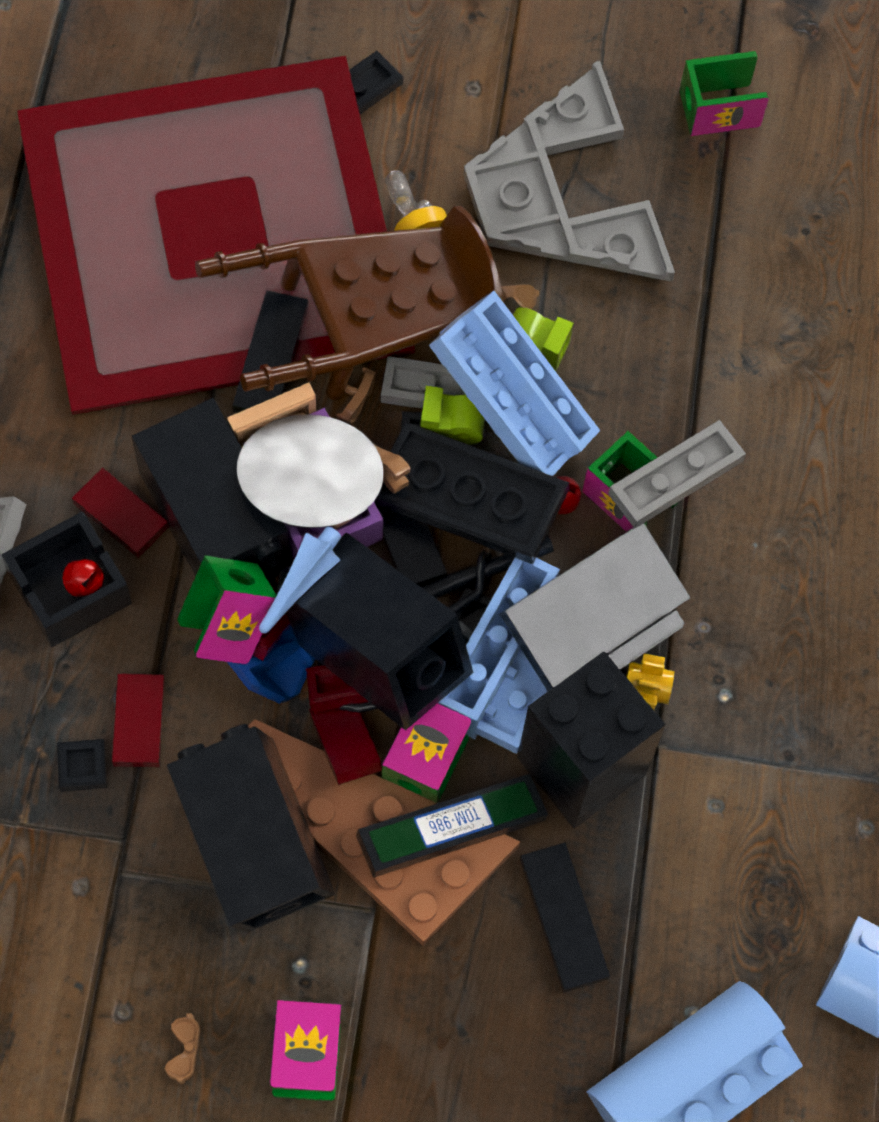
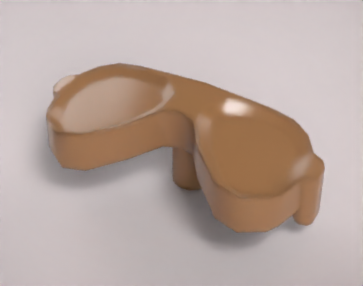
[501,284,539,309]
[336,367,376,424]
[164,1013,200,1084]

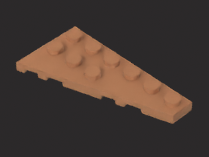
[248,719,520,946]

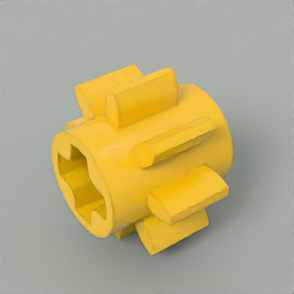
[626,653,675,710]

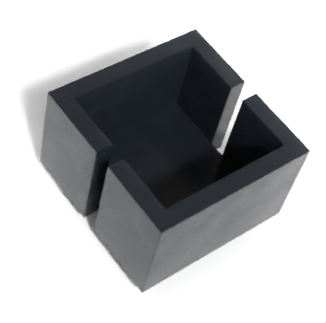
[1,511,132,647]

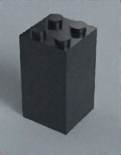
[132,398,290,579]
[278,532,474,731]
[517,651,666,829]
[167,724,336,932]

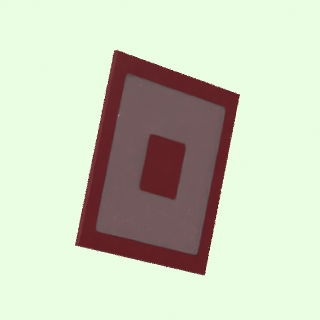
[17,56,415,415]

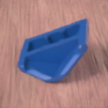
[227,626,315,704]

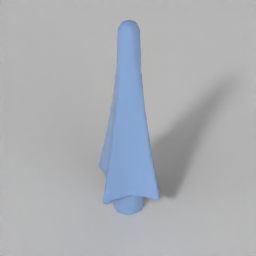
[259,526,341,634]

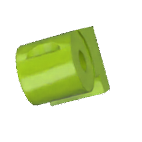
[513,307,574,371]
[420,385,485,445]

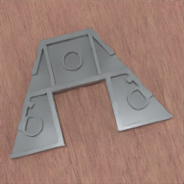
[463,61,675,281]

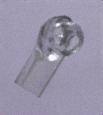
[385,171,432,217]

